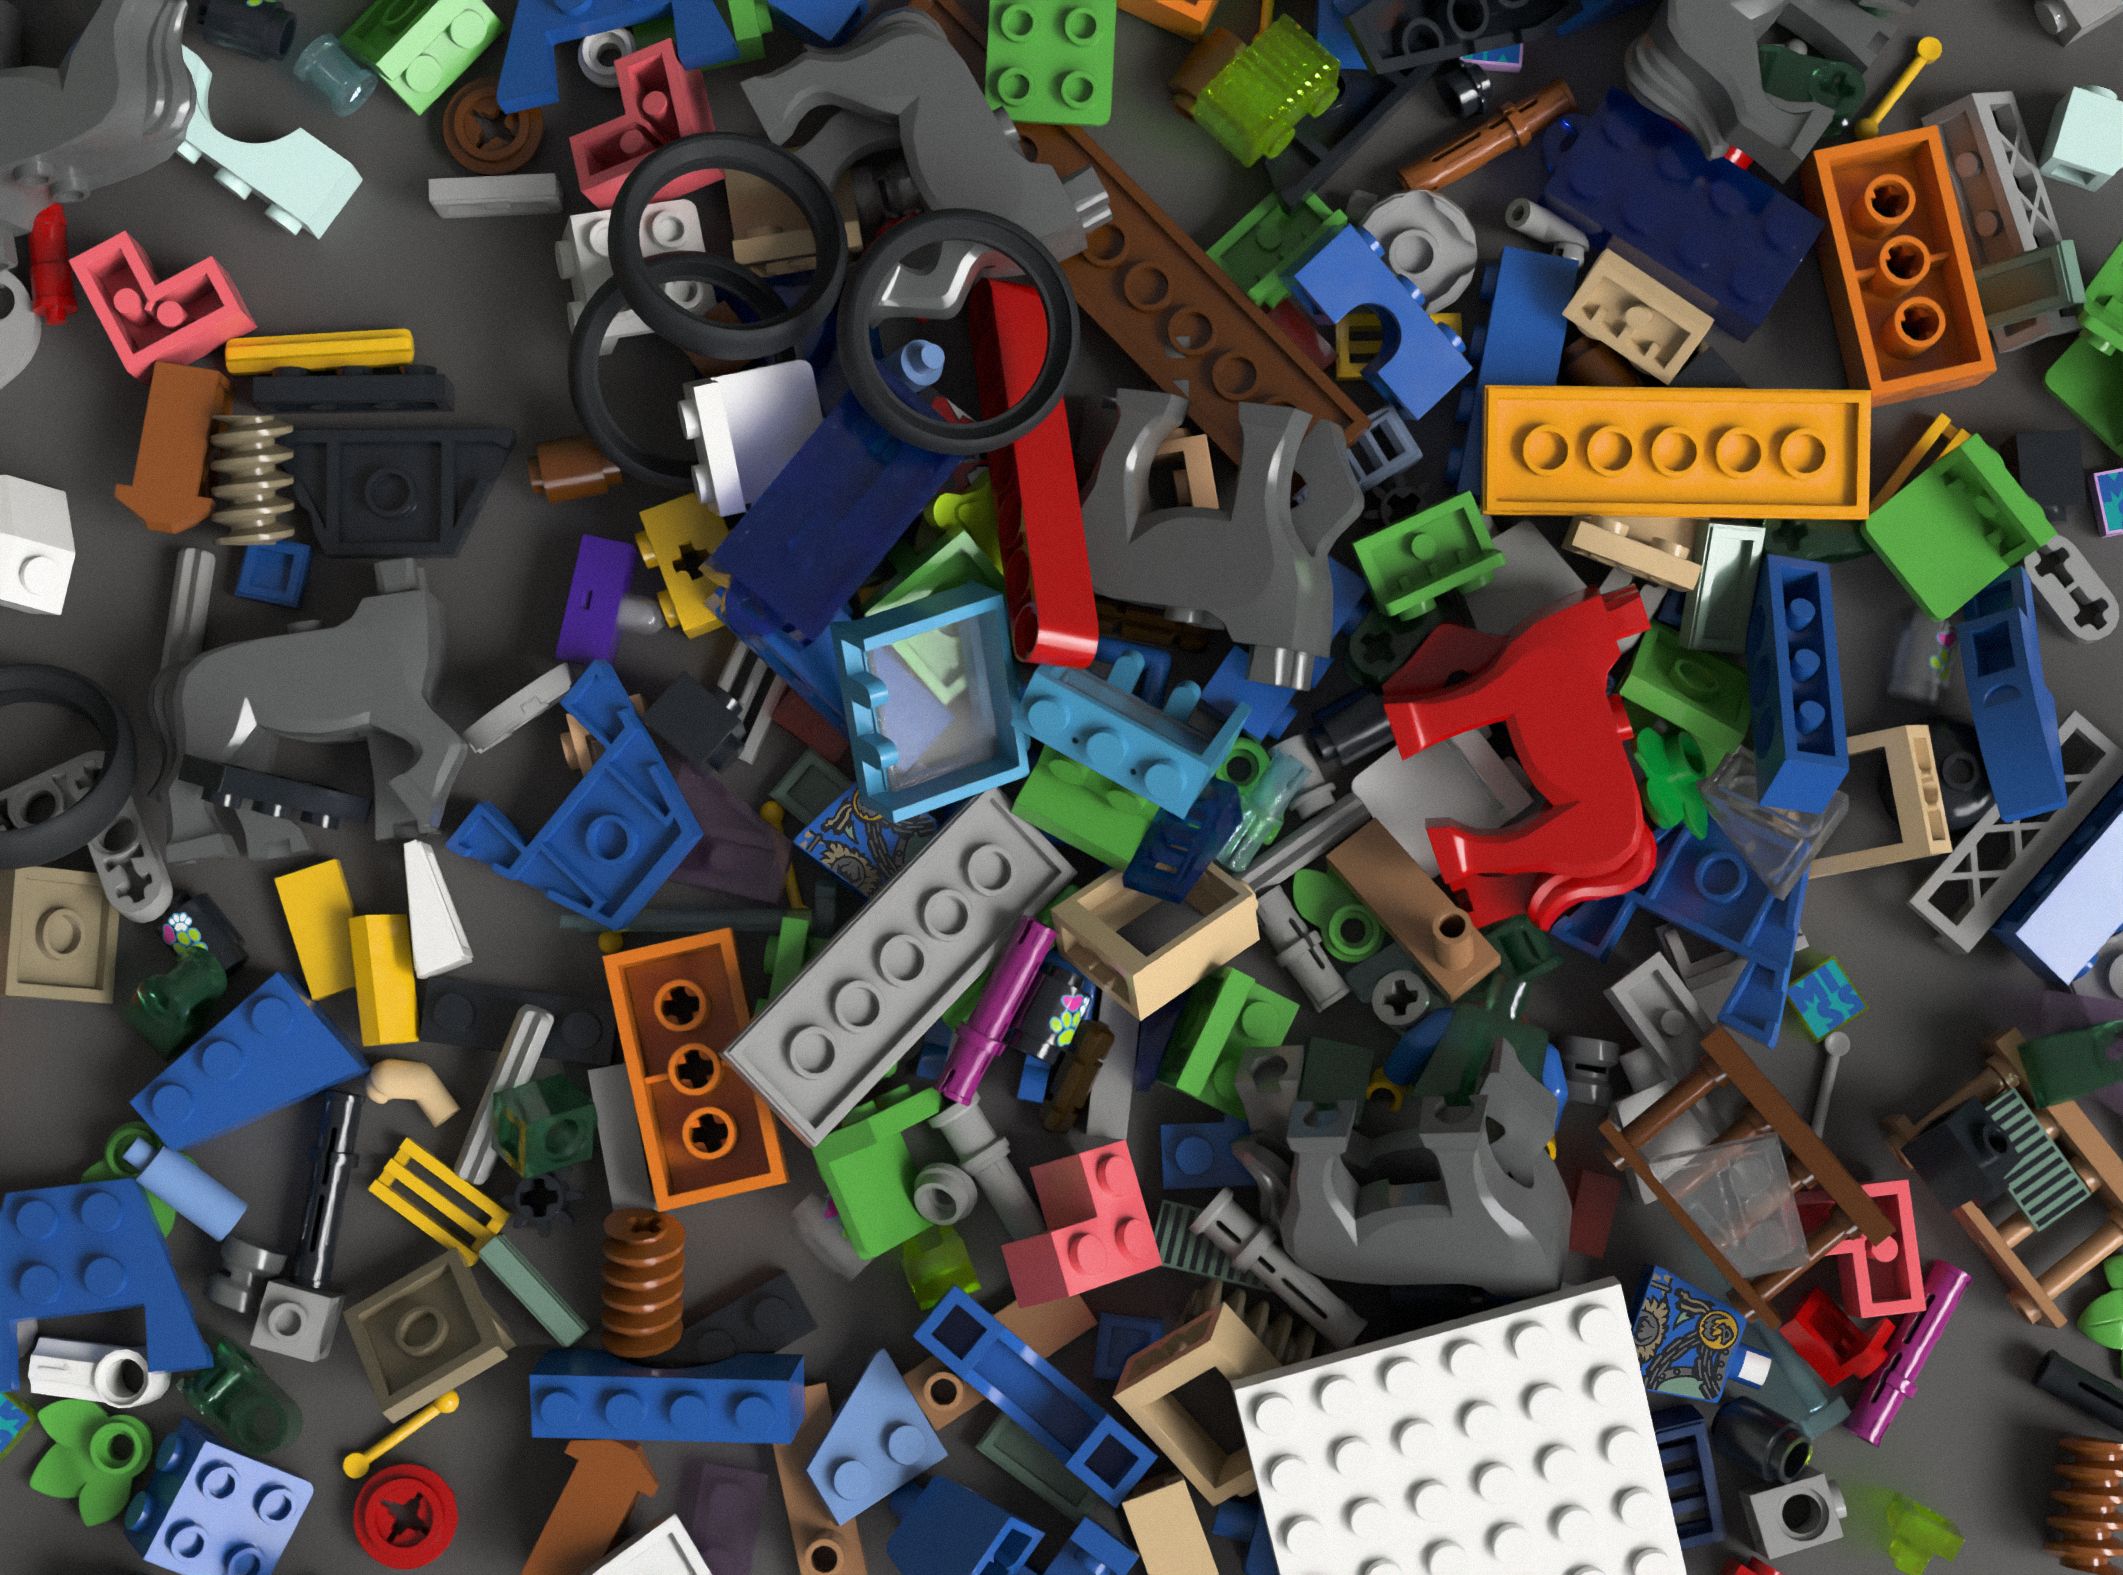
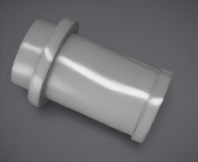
[1267,734,1336,819]

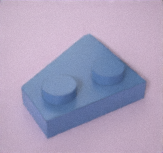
[801,1348,948,1526]

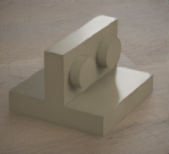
[0,866,120,1004]
[342,1247,517,1424]

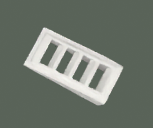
[404,839,474,979]

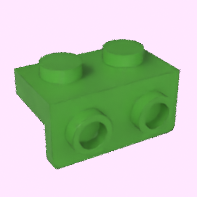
[1205,190,1348,310]
[1349,489,1507,621]

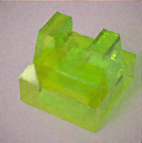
[901,1224,982,1311]
[1885,1492,1965,1575]

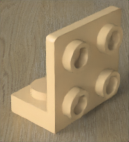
[725,145,864,280]
[1562,248,1715,385]
[1561,514,1710,592]

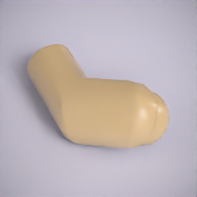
[364,1058,461,1127]

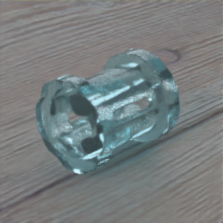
[293,33,379,118]

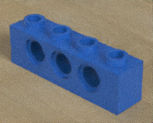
[1745,554,1849,815]

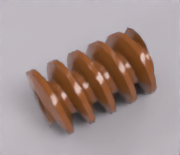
[600,1208,686,1358]
[2042,1435,2123,1575]

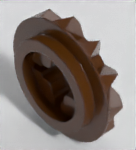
[443,77,545,176]

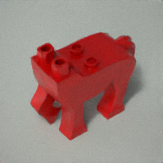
[1382,583,1657,932]

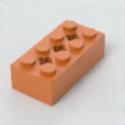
[1798,125,1997,408]
[602,927,792,1212]

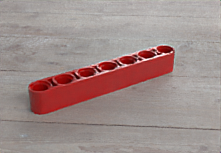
[968,278,1099,670]

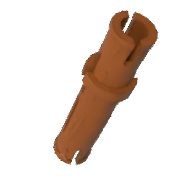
[1395,77,1578,192]

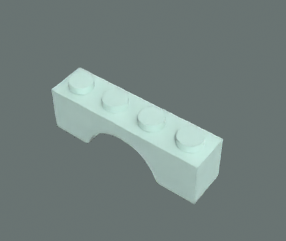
[175,45,363,239]
[2038,85,2123,192]

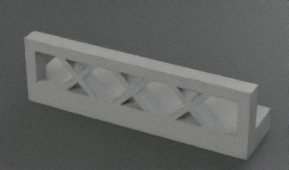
[1921,91,2083,353]
[1905,710,2123,956]
[1603,951,1793,1194]

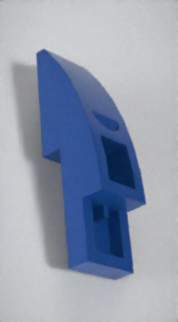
[1957,566,2068,823]

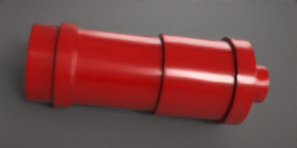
[27,203,78,326]

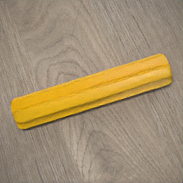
[225,328,415,376]

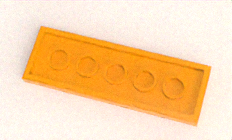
[1480,385,1871,520]

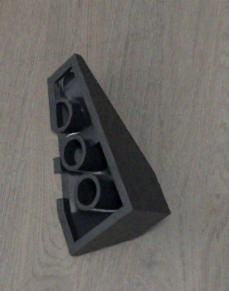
[1342,0,1584,76]

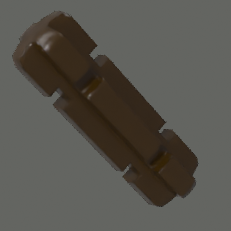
[1094,596,1211,654]
[1037,1019,1115,1135]

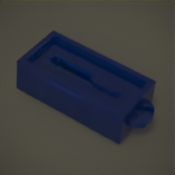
[1536,85,1827,343]
[698,359,967,653]

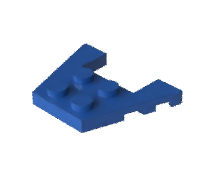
[496,0,741,114]
[445,659,704,931]
[1549,796,1813,1051]
[0,1177,214,1393]

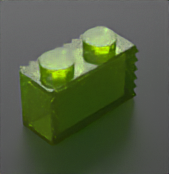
[1195,13,1341,167]

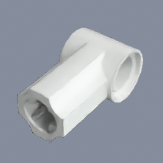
[28,1336,172,1408]

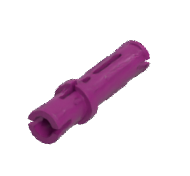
[932,913,1059,1106]
[1842,1259,1973,1448]

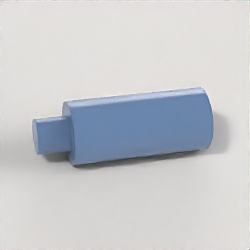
[875,339,945,401]
[122,1136,248,1242]

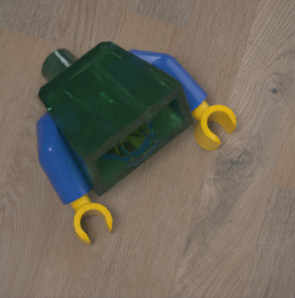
[1364,973,1569,1161]

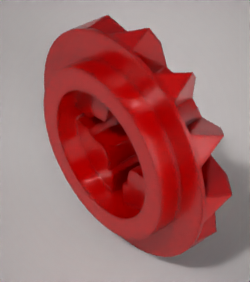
[353,1463,460,1569]

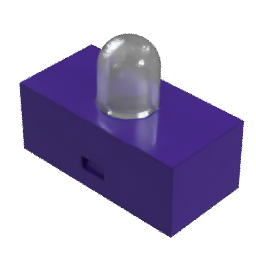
[555,534,666,671]

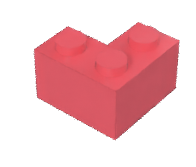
[569,38,727,211]
[68,230,258,387]
[1001,1139,1163,1309]
[1767,1178,1926,1318]

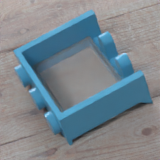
[829,579,1031,823]
[1010,649,1253,819]

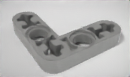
[0,750,173,923]

